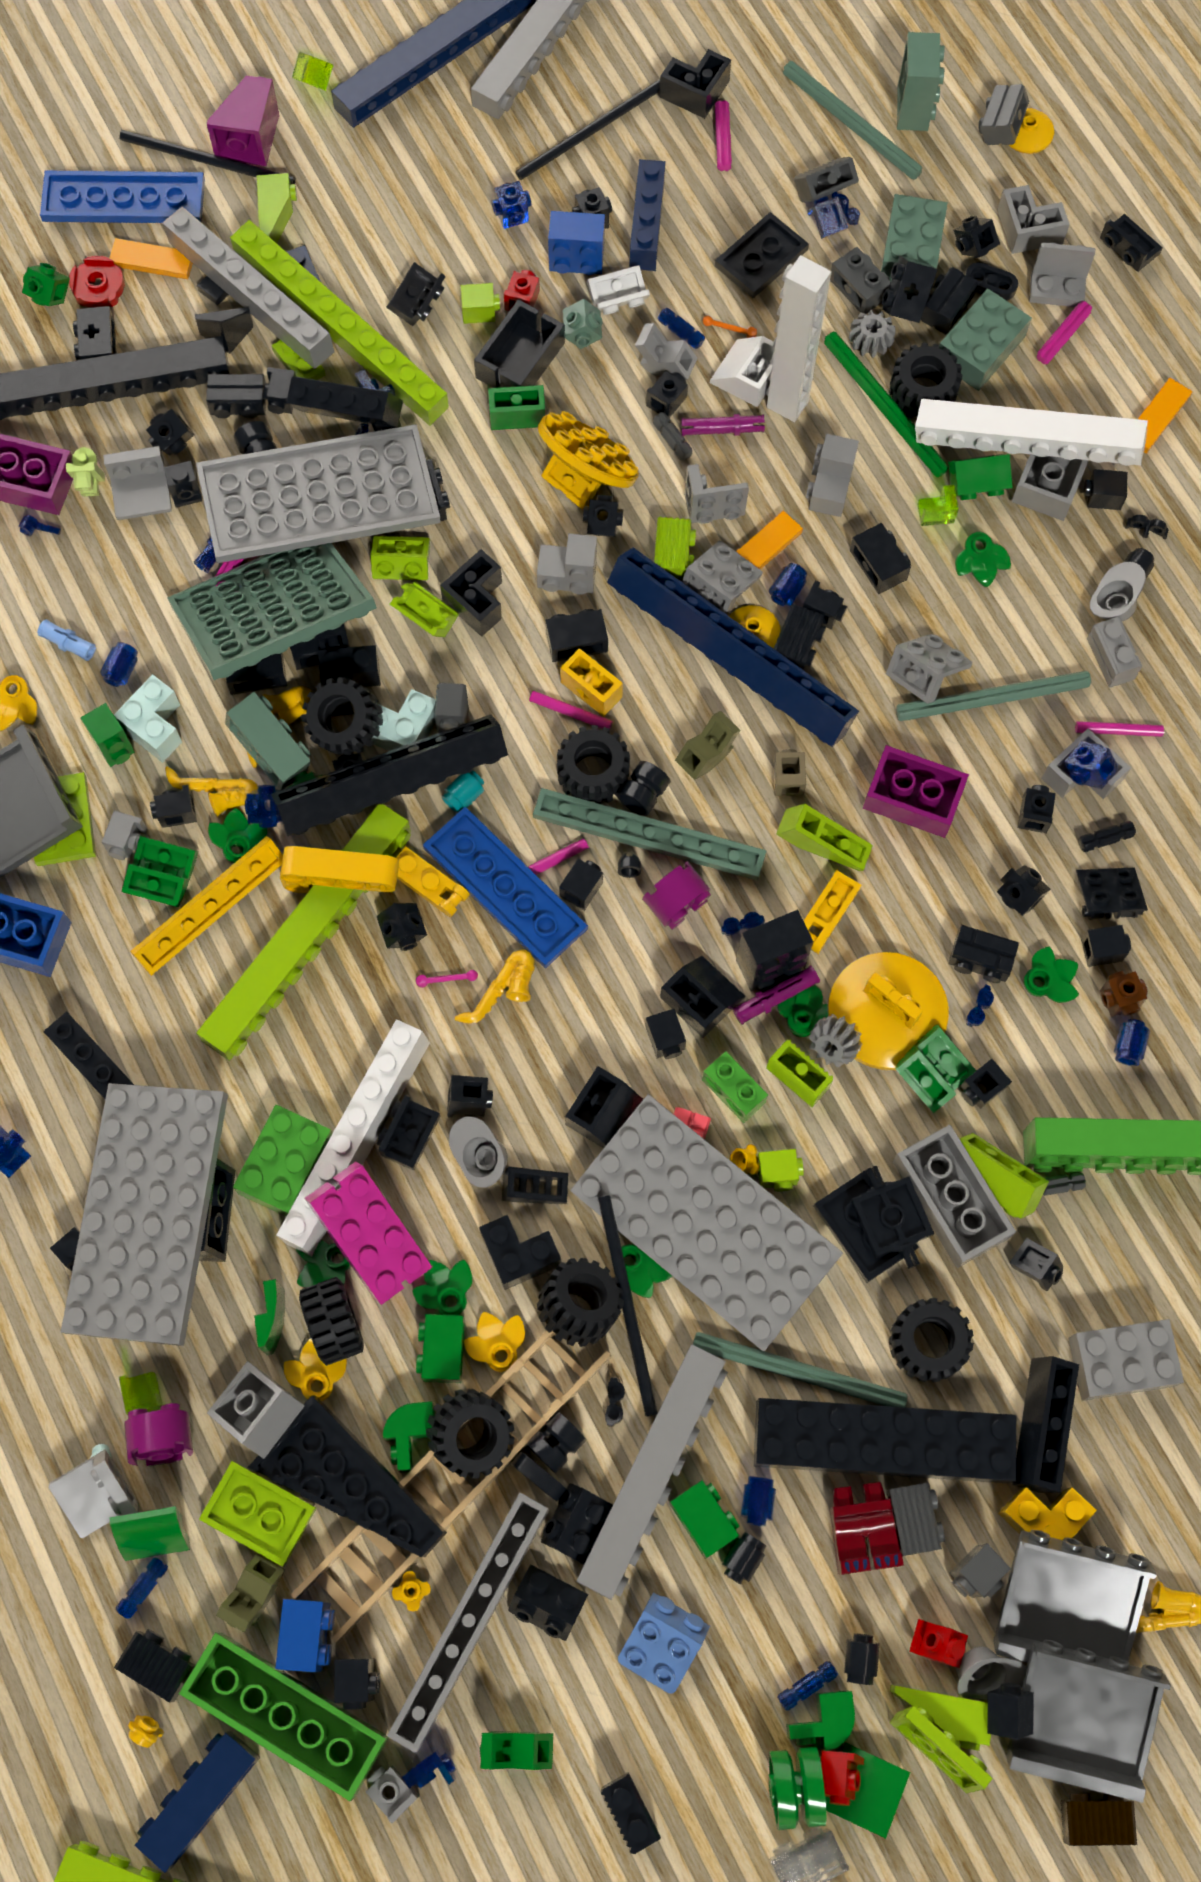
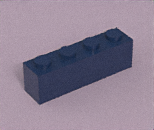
[629,159,666,271]
[134,1731,261,1873]

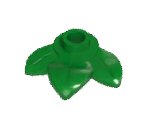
[955,532,1011,587]
[208,808,267,863]
[1023,946,1079,1003]
[777,985,828,1037]
[296,1240,351,1288]
[622,1244,673,1298]
[412,1260,473,1315]

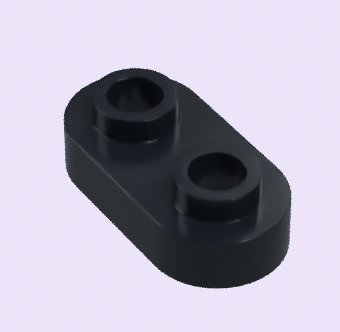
[966,262,1018,301]

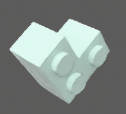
[114,674,182,763]
[371,689,436,751]

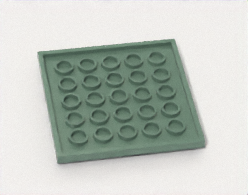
[167,543,377,680]

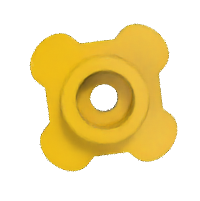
[730,1144,759,1174]
[392,1571,431,1612]
[128,1715,164,1748]

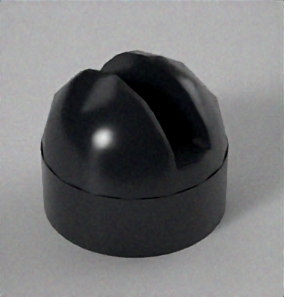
[618,853,641,878]

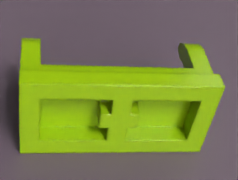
[390,582,460,637]

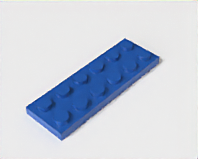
[40,170,205,223]
[423,807,588,969]

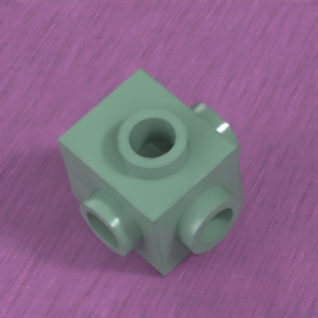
[563,299,603,349]

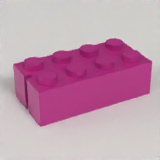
[304,1161,432,1305]

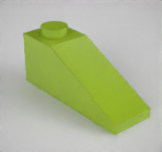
[257,173,297,243]
[776,803,873,871]
[959,1133,1049,1219]
[890,1685,991,1751]

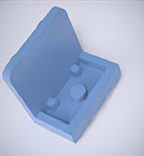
[618,1592,710,1694]

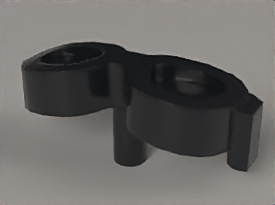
[1125,515,1169,540]
[605,1378,625,1427]

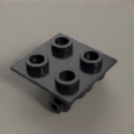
[1076,867,1148,920]

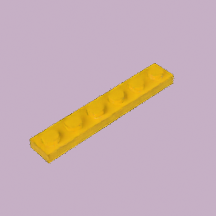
[130,836,283,976]

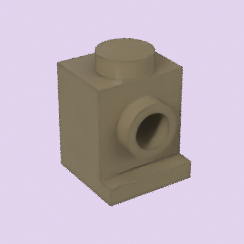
[774,749,806,796]

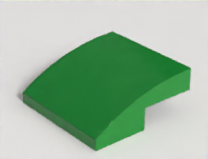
[121,836,199,907]
[895,1025,977,1114]
[254,1279,285,1355]
[109,1506,190,1561]
[825,1742,911,1839]

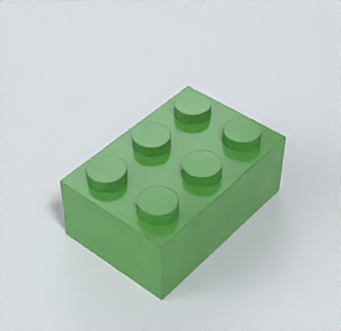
[233,1104,333,1216]

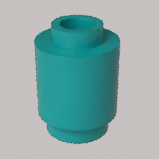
[441,770,484,813]

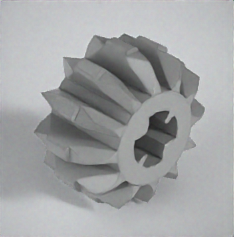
[849,309,896,358]
[809,1014,862,1067]

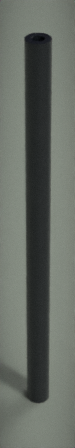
[516,79,660,180]
[119,130,296,184]
[598,1195,658,1416]

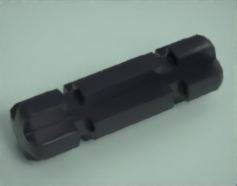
[1078,821,1136,852]

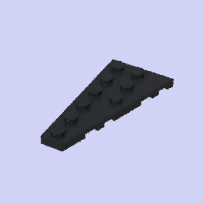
[247,1395,447,1558]

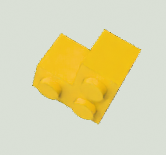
[998,1487,1097,1540]

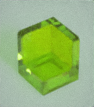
[292,52,333,91]
[917,485,959,526]
[119,1372,163,1415]

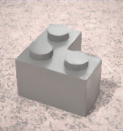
[997,185,1070,254]
[806,434,859,517]
[537,533,597,595]
[1041,729,1131,799]

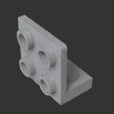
[1029,242,1095,307]
[103,446,172,520]
[684,464,749,524]
[682,541,763,616]
[886,634,973,704]
[49,1450,138,1538]

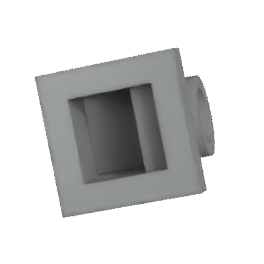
[102,810,147,860]
[366,1765,419,1823]

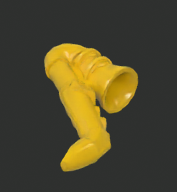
[247,686,313,768]
[165,766,260,817]
[455,949,535,1024]
[1136,1581,1201,1633]

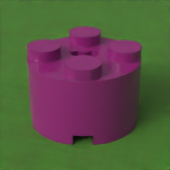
[642,861,711,930]
[124,1403,193,1466]

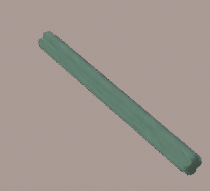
[783,61,923,180]
[896,671,1091,721]
[693,1332,908,1407]

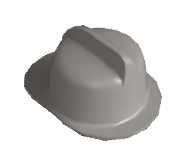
[1090,562,1146,621]
[449,1116,508,1188]
[956,1646,1027,1700]

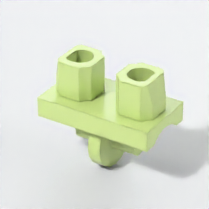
[66,447,105,497]

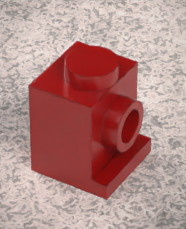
[504,270,540,311]
[909,1619,968,1669]
[821,1751,864,1806]

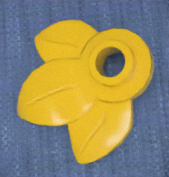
[0,675,38,731]
[464,1312,525,1372]
[284,1339,347,1401]

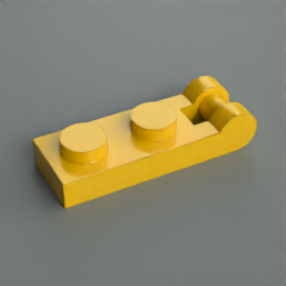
[396,846,470,917]
[804,870,862,954]

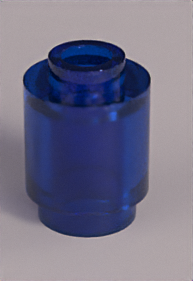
[769,563,807,606]
[100,642,138,687]
[1114,1019,1150,1066]
[741,1476,776,1526]

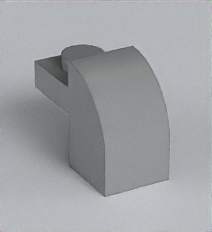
[635,323,698,380]

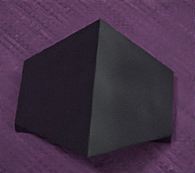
[195,307,253,354]

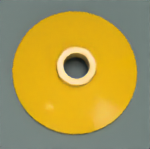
[1009,108,1054,154]
[729,605,781,648]

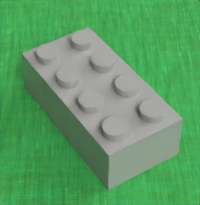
[892,1125,1016,1268]

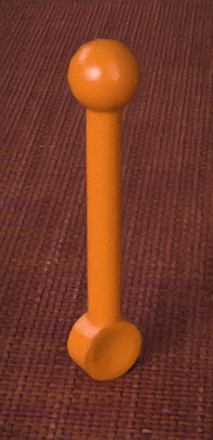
[702,316,757,338]

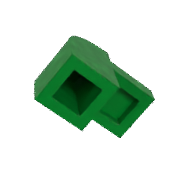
[383,1401,435,1473]
[786,1690,855,1751]
[480,1731,554,1770]

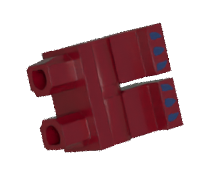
[829,1482,904,1575]

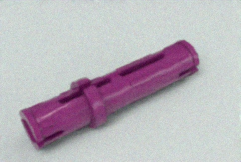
[681,414,765,436]
[732,965,820,1025]

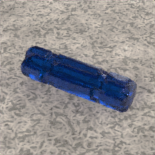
[658,308,705,349]
[116,1557,168,1619]
[777,1661,838,1711]

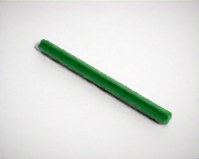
[824,332,949,478]

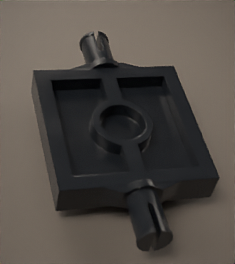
[851,1166,935,1269]

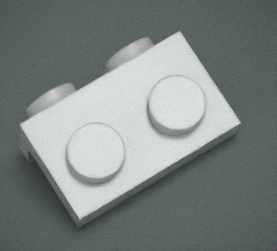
[587,265,650,315]

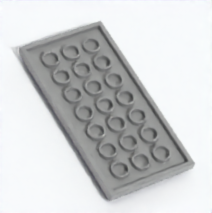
[196,424,440,563]
[61,1083,228,1346]
[570,1094,843,1352]

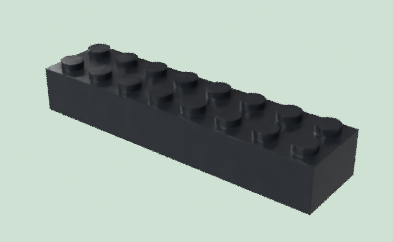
[753,1398,1016,1484]

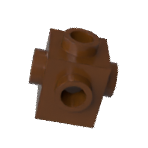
[1100,971,1148,1017]

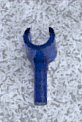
[18,515,61,536]

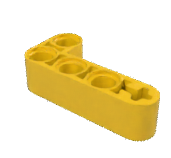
[280,846,399,893]

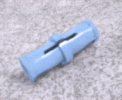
[37,619,96,661]

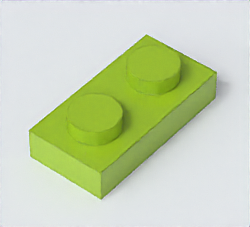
[271,340,326,380]

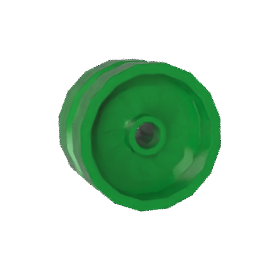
[768,1747,827,1830]

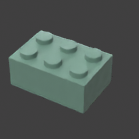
[897,32,945,131]
[881,194,948,289]
[939,289,1032,391]
[225,692,311,791]

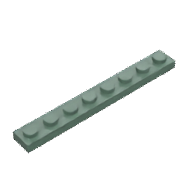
[533,788,767,881]

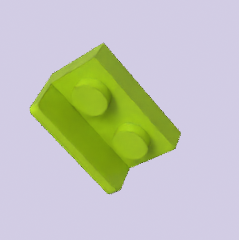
[371,536,430,580]

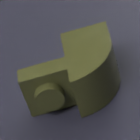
[675,711,741,780]
[216,1553,285,1632]

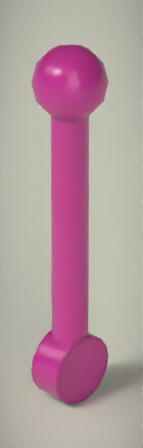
[416,970,478,988]

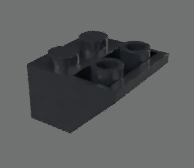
[660,956,745,1038]
[565,1066,643,1148]

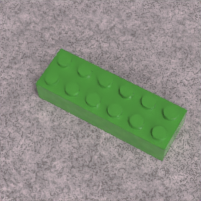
[1023,1117,1201,1175]
[179,1632,389,1801]

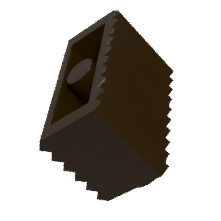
[1060,1793,1137,1846]

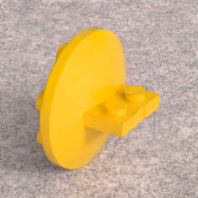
[538,411,639,509]
[828,952,949,1070]

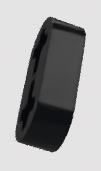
[510,1451,567,1502]

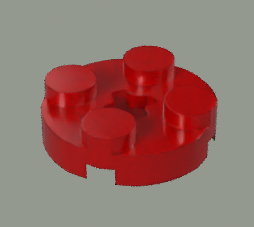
[69,256,125,308]

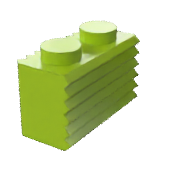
[654,516,696,580]
[766,1040,833,1107]

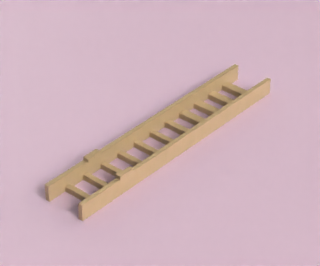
[290,1330,611,1643]

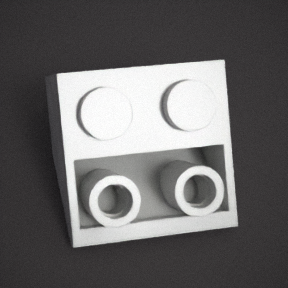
[710,336,775,407]

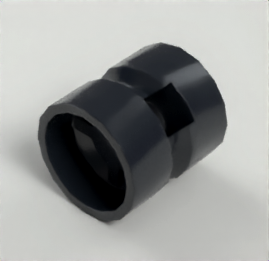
[233,421,277,454]
[617,761,671,816]
[526,1411,587,1474]

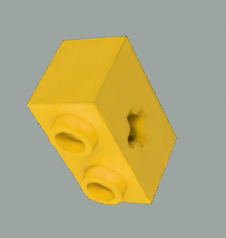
[560,648,623,717]

